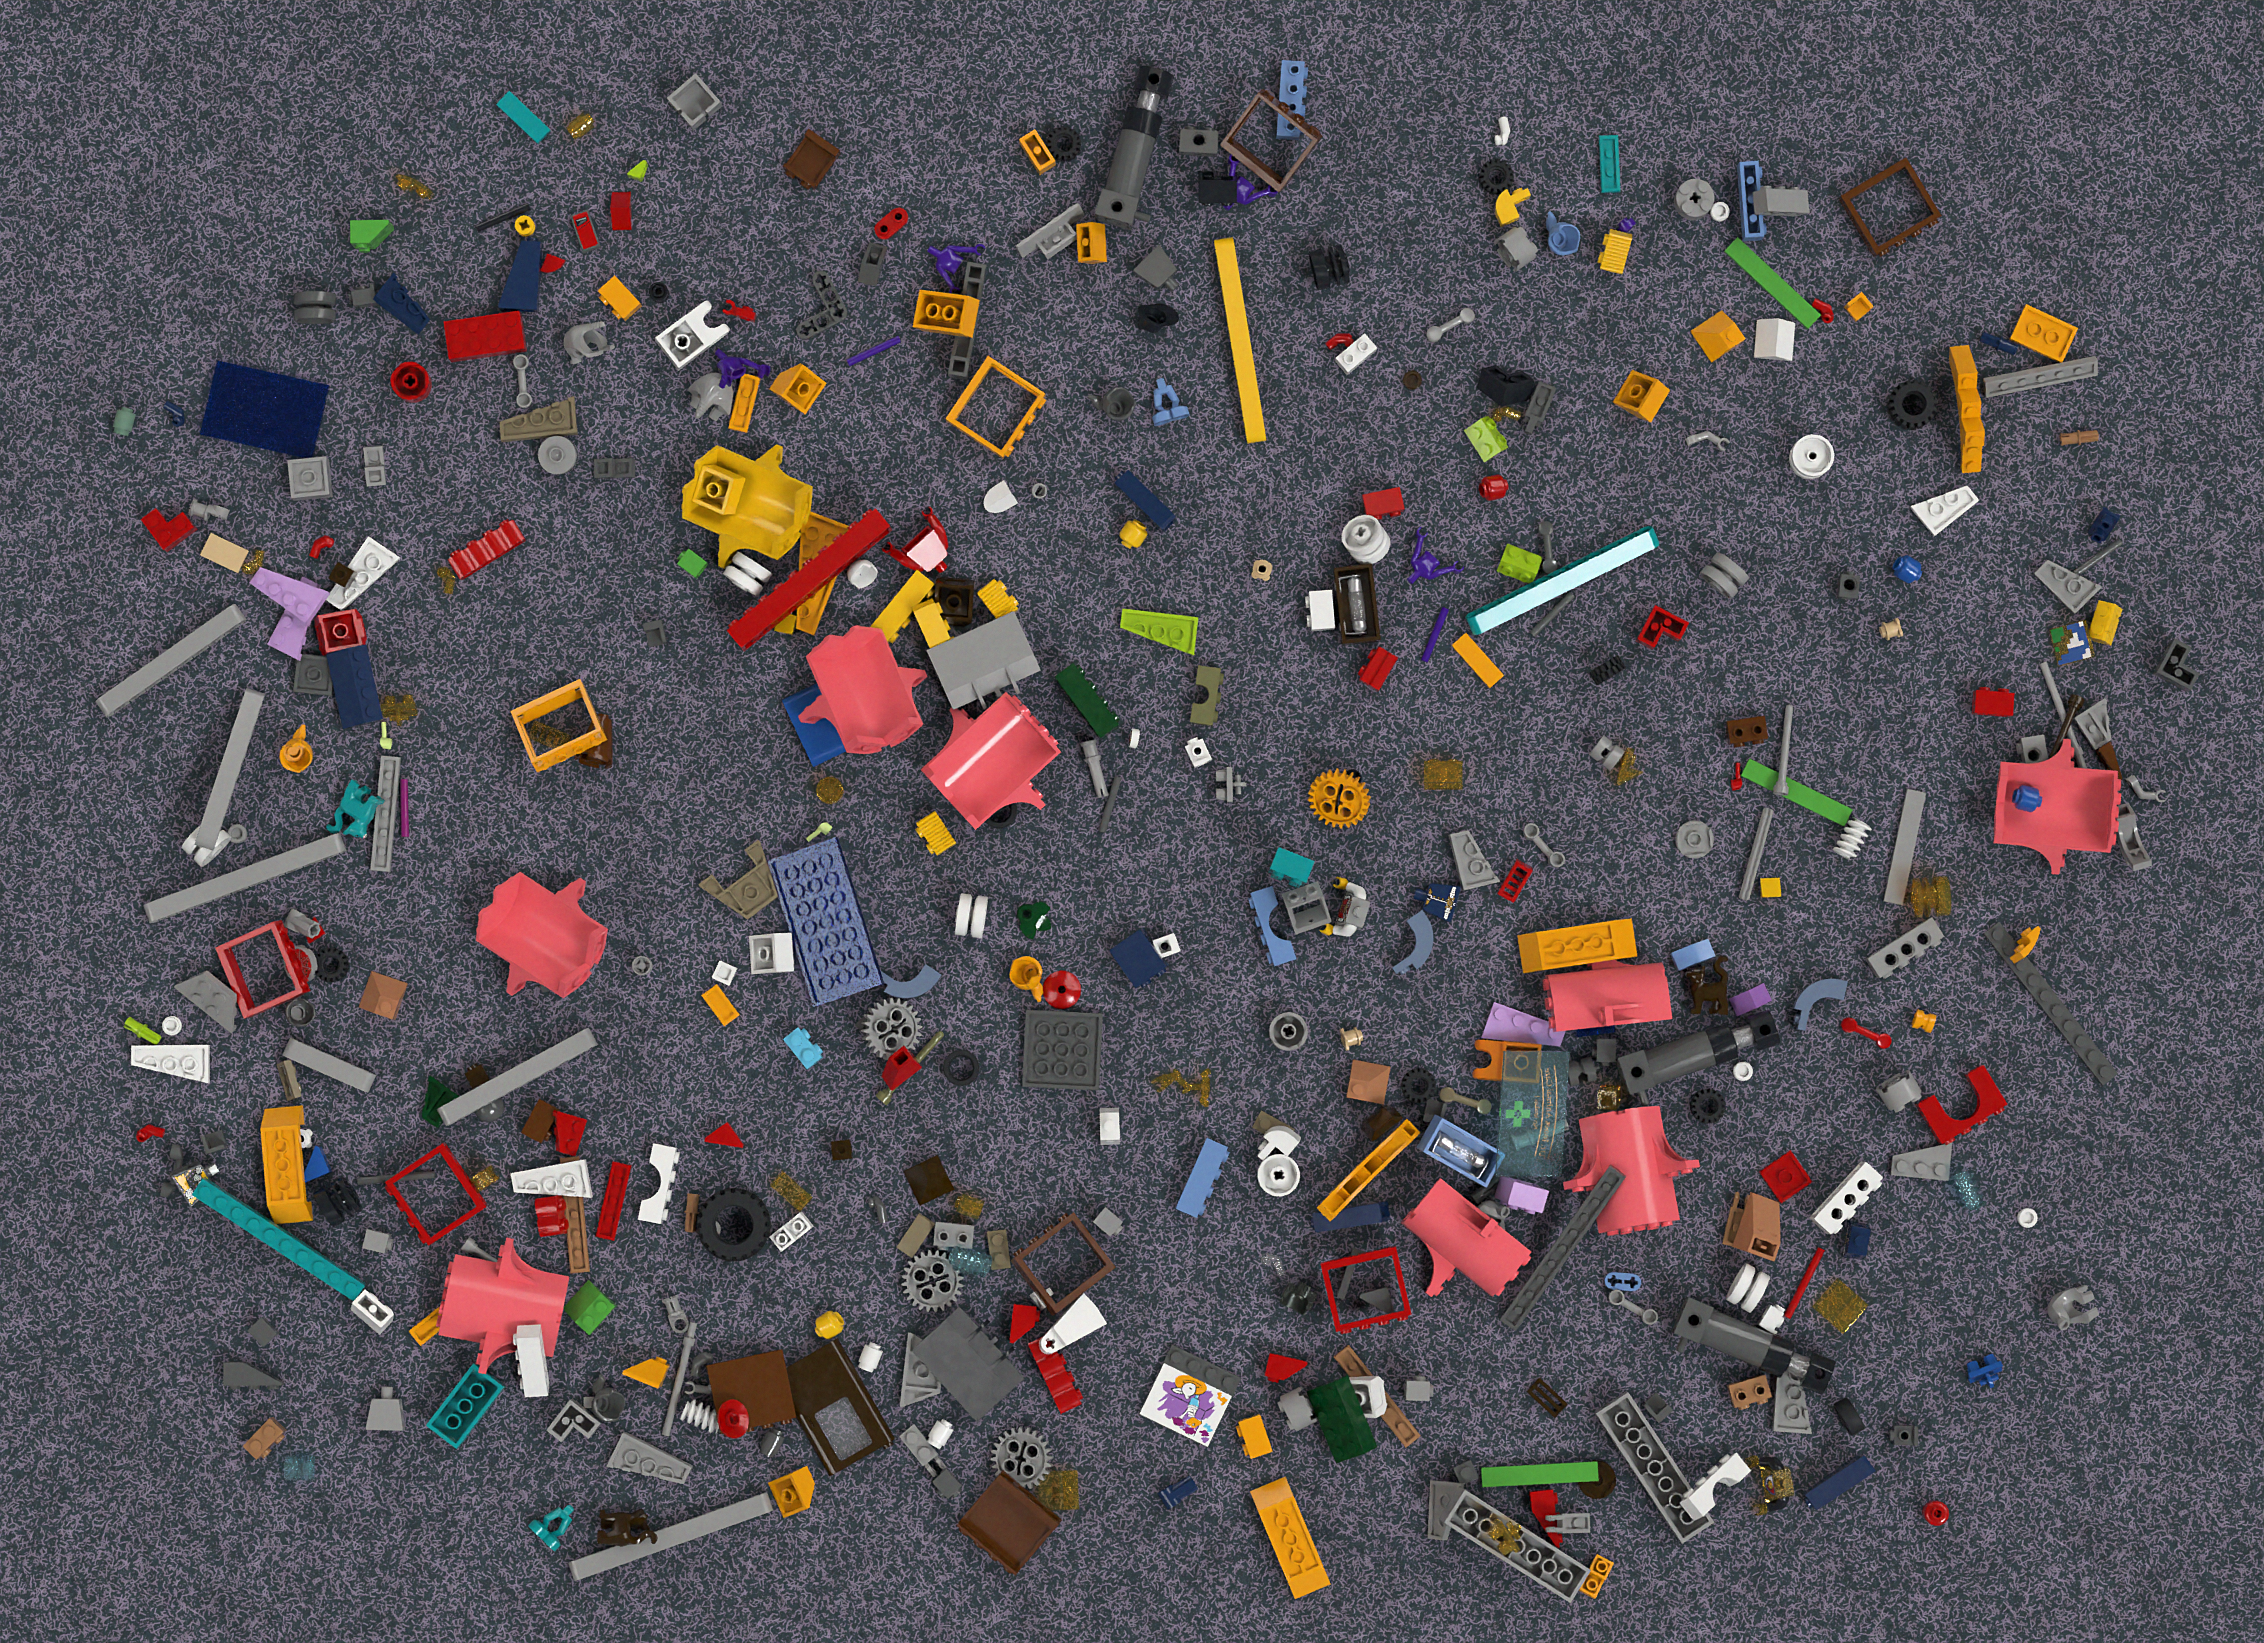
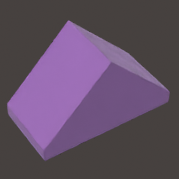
[1729,983,1772,1016]

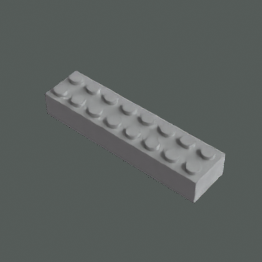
[1594,1391,1714,1544]
[1439,1486,1591,1603]

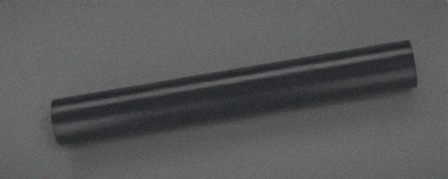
[475,203,531,232]

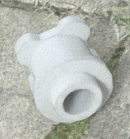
[300,1129,313,1148]

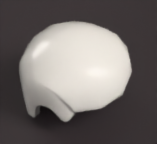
[847,559,878,589]

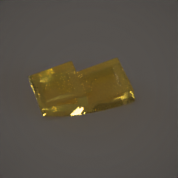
[770,1170,813,1212]

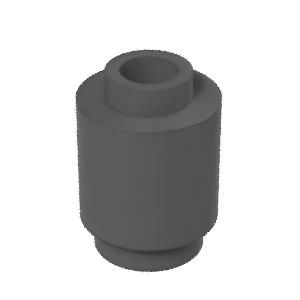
[760,1427,785,1458]

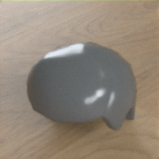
[285,998,316,1027]
[475,1098,505,1123]

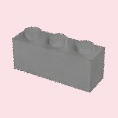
[1753,186,1810,217]

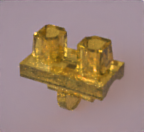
[381,695,418,726]
[1487,1518,1521,1555]

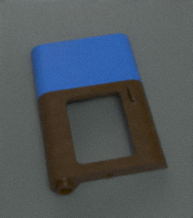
[782,683,919,767]

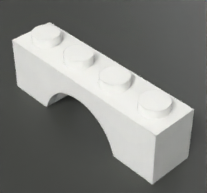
[638,1143,680,1224]
[1679,1453,1751,1521]

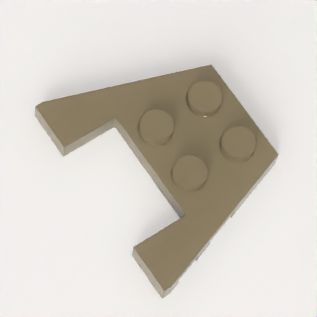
[698,840,779,920]

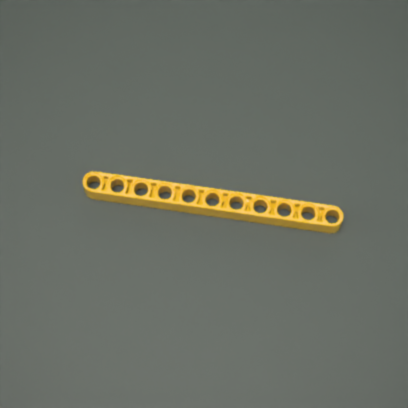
[1214,237,1266,444]

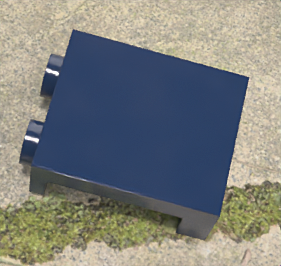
[1109,927,1169,989]

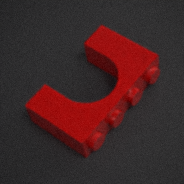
[1915,1065,2008,1145]

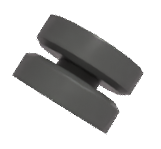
[293,291,336,324]

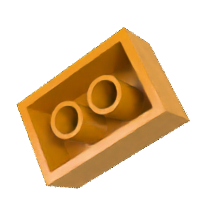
[912,290,980,338]

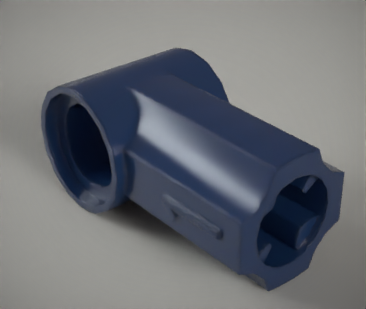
[1157,1475,1198,1510]

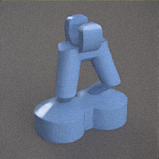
[1152,378,1190,426]

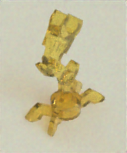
[1151,1069,1211,1107]

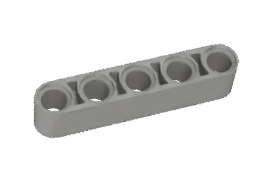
[282,1038,376,1093]

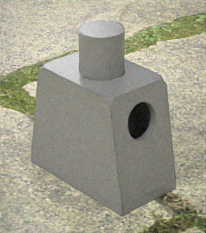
[366,1387,405,1431]

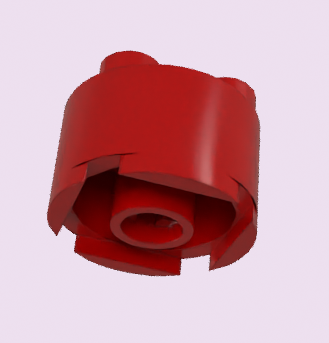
[391,362,432,403]

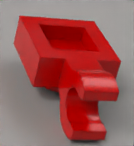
[723,300,757,323]

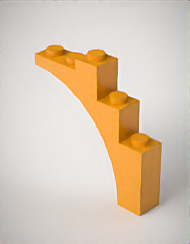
[1949,345,1985,473]
[1317,1119,1420,1221]

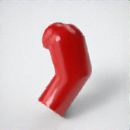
[1811,298,1834,324]

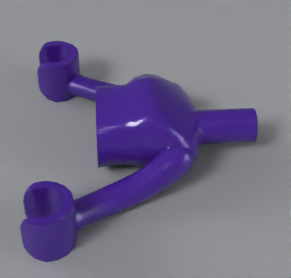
[1223,154,1278,210]
[927,244,986,294]
[715,349,771,389]
[1407,527,1464,584]

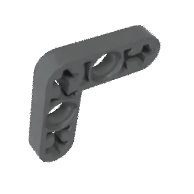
[796,271,848,340]

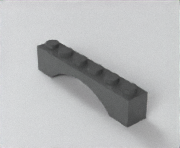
[948,261,987,380]

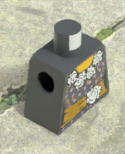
[170,1161,219,1207]

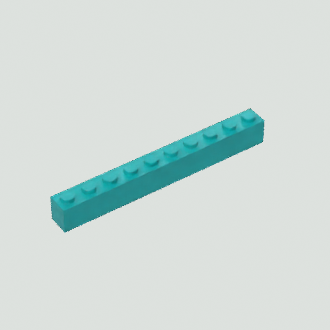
[192,1177,366,1301]

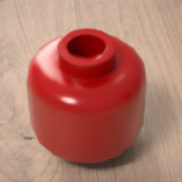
[1479,474,1508,501]
[1922,1500,1949,1526]

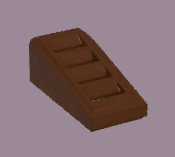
[2095,741,2122,780]

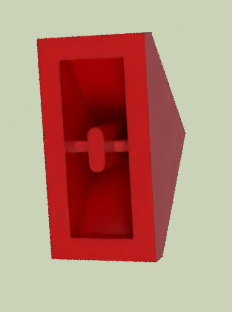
[610,192,632,230]
[704,1122,744,1148]

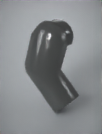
[868,1196,888,1223]
[691,1352,713,1377]

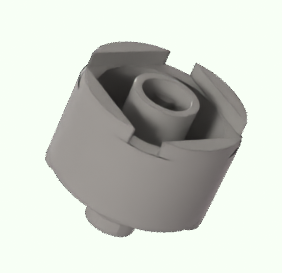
[1674,179,1714,220]
[1494,227,1538,272]
[1269,1012,1308,1051]
[1876,1070,1922,1113]
[1277,1386,1318,1431]

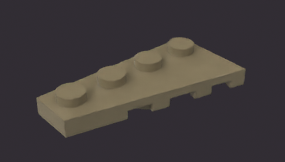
[499,396,578,442]

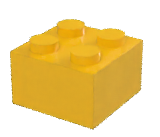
[692,464,746,515]

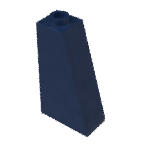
[498,238,543,313]
[1114,470,1176,534]
[1311,1201,1391,1233]
[1803,1453,1875,1510]

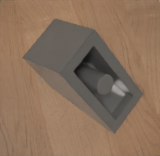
[858,242,888,286]

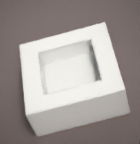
[712,961,738,986]

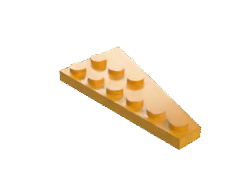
[796,511,848,636]

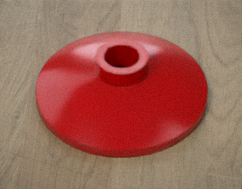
[1043,971,1081,1009]
[717,1399,749,1439]

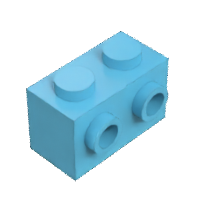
[783,1027,823,1070]

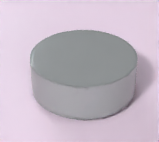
[227,824,247,844]

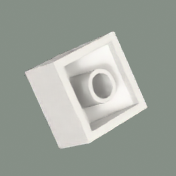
[749,933,794,974]

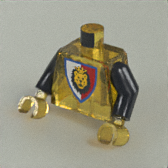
[1745,1455,1794,1516]

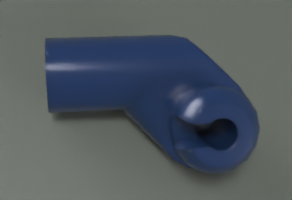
[163,401,185,427]

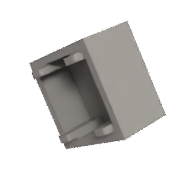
[287,456,333,501]

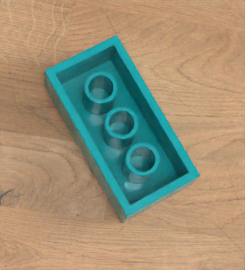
[1268,847,1315,888]
[426,1363,506,1449]

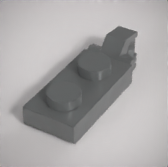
[1524,381,1557,435]

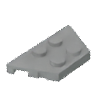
[174,971,237,1033]
[900,1332,941,1407]

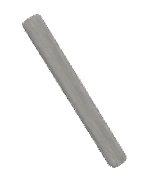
[1739,808,1774,901]

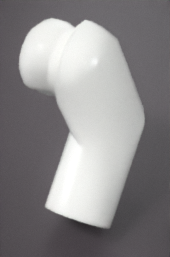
[1494,117,1510,146]

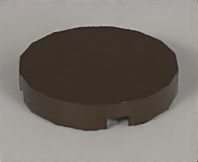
[1578,1460,1616,1499]

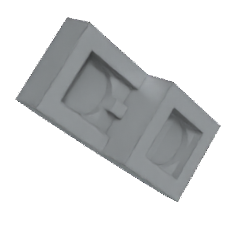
[363,445,386,487]

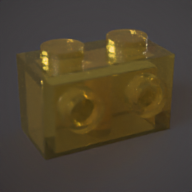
[1424,759,1463,790]

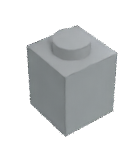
[362,1229,394,1254]

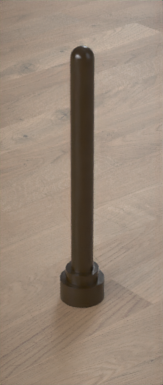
[2048,694,2085,759]

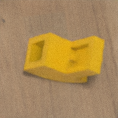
[1495,188,1531,227]

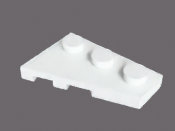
[1910,486,1979,537]

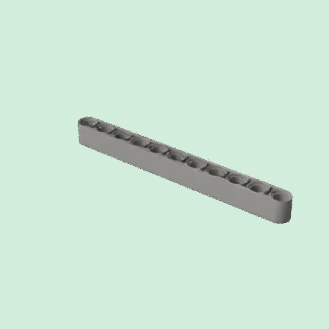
[143,833,347,924]
[568,1492,773,1581]

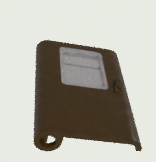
[786,1338,895,1477]

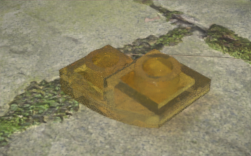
[395,174,435,200]

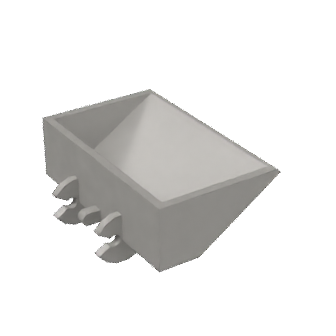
[927,611,1041,710]

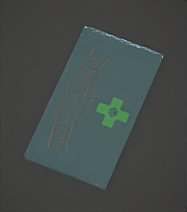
[1495,1050,1570,1177]

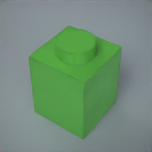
[677,549,708,579]

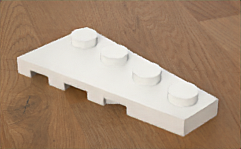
[326,537,401,611]
[131,1045,210,1083]
[511,1159,593,1198]

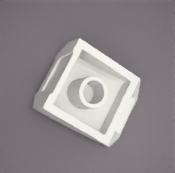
[1349,1376,1387,1418]

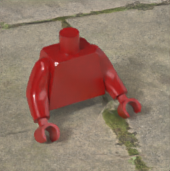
[882,507,948,573]

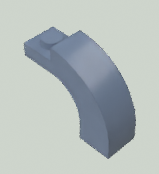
[1391,910,1433,975]
[873,964,942,998]
[1792,979,1848,1031]

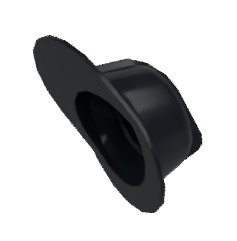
[1138,304,1179,333]

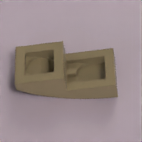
[896,1213,935,1258]

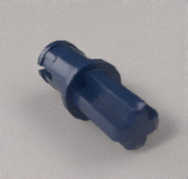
[1979,332,2018,356]

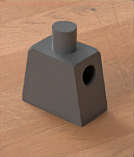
[1133,245,1180,292]

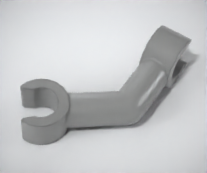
[1685,431,1730,451]
[2126,775,2166,802]
[685,1381,711,1394]

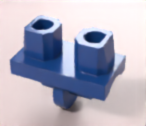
[1967,1354,2003,1388]

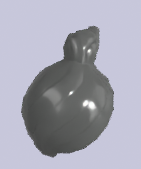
[1088,387,1137,421]
[591,1374,625,1422]

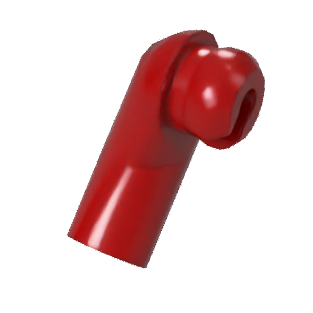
[1325,333,1354,351]
[309,535,334,559]
[136,1124,165,1142]

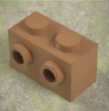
[1726,1374,1772,1410]
[243,1417,287,1460]

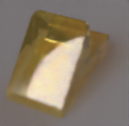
[1615,747,1644,786]

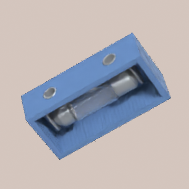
[1416,1114,1505,1188]

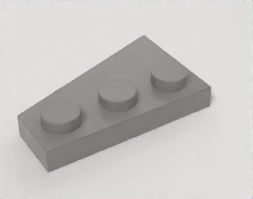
[1890,1143,1952,1181]
[1428,1480,1465,1540]

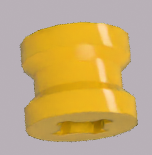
[515,215,535,237]

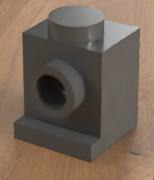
[349,284,379,309]
[1889,1425,1918,1446]

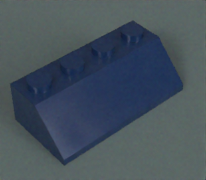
[326,644,383,729]

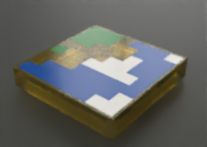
[2049,620,2095,666]

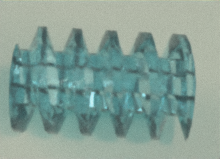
[1950,1169,1987,1212]
[949,1246,992,1278]

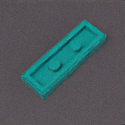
[496,91,551,144]
[1599,135,1620,193]

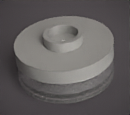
[538,436,579,475]

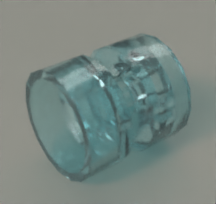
[284,1455,315,1481]

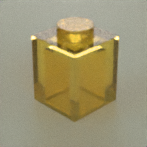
[1597,1085,1621,1110]
[954,1193,985,1220]

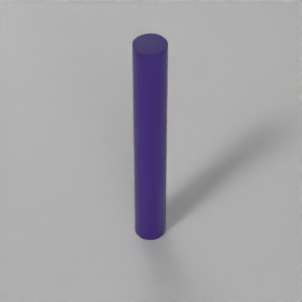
[846,336,901,367]
[1421,607,1449,663]

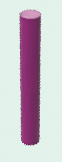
[400,779,409,837]

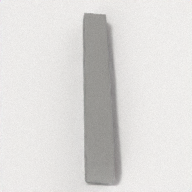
[95,604,247,718]
[194,688,265,850]
[437,1028,598,1127]

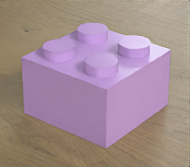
[1494,1175,1549,1215]

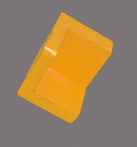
[1844,292,1874,321]

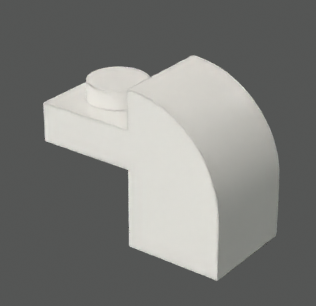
[1258,1126,1301,1161]

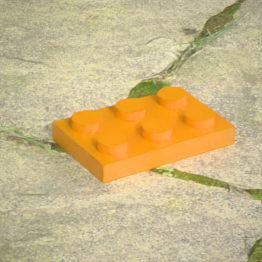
[2009,304,2078,363]

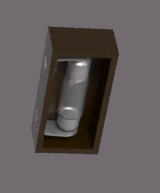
[1333,564,1381,646]

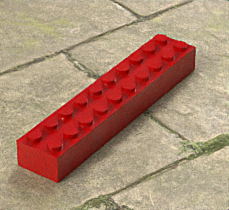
[727,508,892,652]

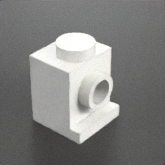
[1185,737,1212,768]
[1152,933,1181,958]
[1757,1304,1785,1334]

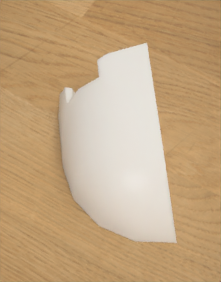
[984,480,1018,513]

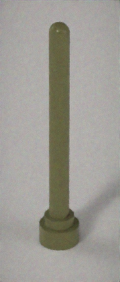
[875,1031,944,1106]

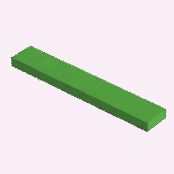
[1724,237,1821,330]
[1741,758,1853,827]
[1481,1461,1599,1487]

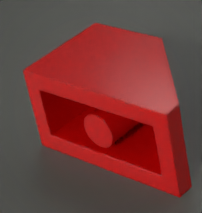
[1009,1304,1040,1343]
[1264,1353,1307,1383]

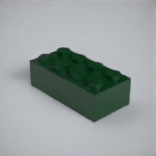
[1055,663,1120,741]
[1307,1375,1377,1463]

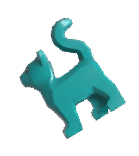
[326,780,385,839]

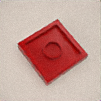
[1759,1150,1812,1204]

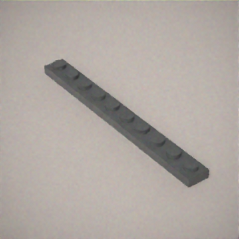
[1983,922,2118,1086]
[1500,1165,1626,1331]

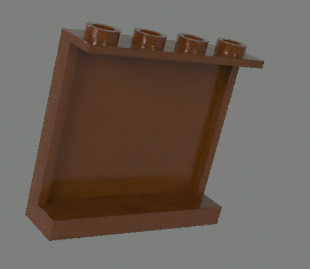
[705,1349,796,1437]
[956,1470,1062,1576]

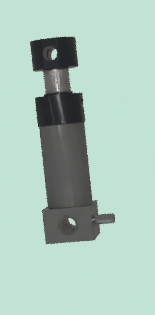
[1095,65,1174,231]
[1616,1010,1780,1106]
[1671,1296,1836,1395]

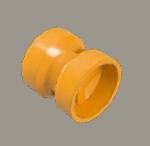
[1912,1009,1936,1033]

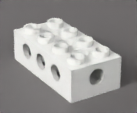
[1809,1162,1883,1234]

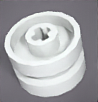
[1789,434,1834,480]
[1342,515,1390,564]
[723,551,772,597]
[182,826,231,867]
[955,893,988,938]
[1257,1154,1300,1196]
[1726,1263,1770,1313]

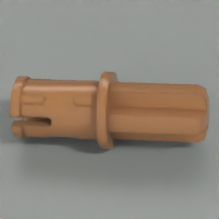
[2059,430,2099,446]
[684,1194,700,1232]

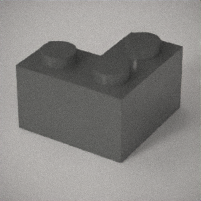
[2153,638,2200,692]

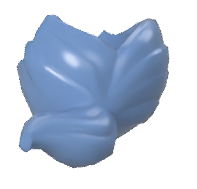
[1546,211,1580,256]

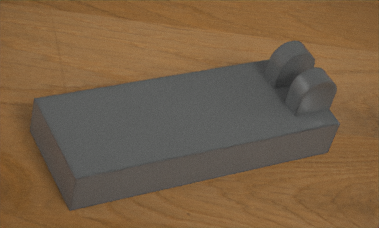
[1336,1247,1365,1300]

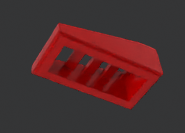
[1497,859,1533,903]

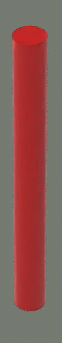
[1784,1247,1825,1319]

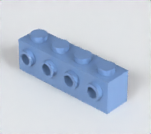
[1276,60,1308,140]
[1737,161,1767,242]
[1176,1138,1230,1218]

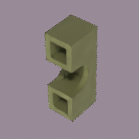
[1190,665,1224,727]

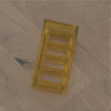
[528,720,572,749]

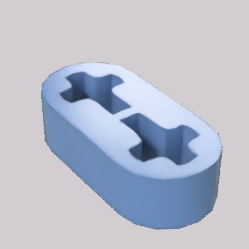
[1604,1272,1641,1291]

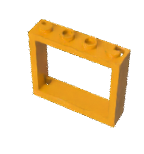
[946,356,1046,459]
[511,679,607,773]

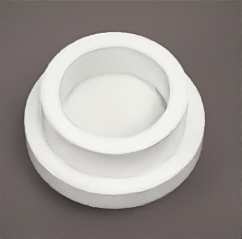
[162,1016,182,1035]

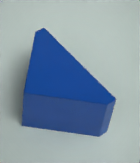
[304,1145,332,1183]

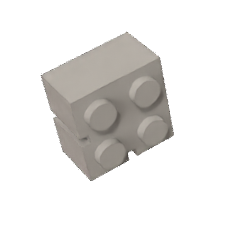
[667,73,722,131]

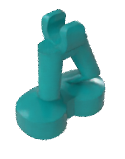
[528,1505,574,1551]

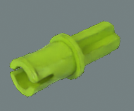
[123,1017,161,1045]

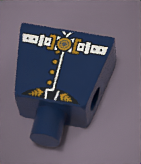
[1413,883,1461,923]
[1842,1221,1871,1260]

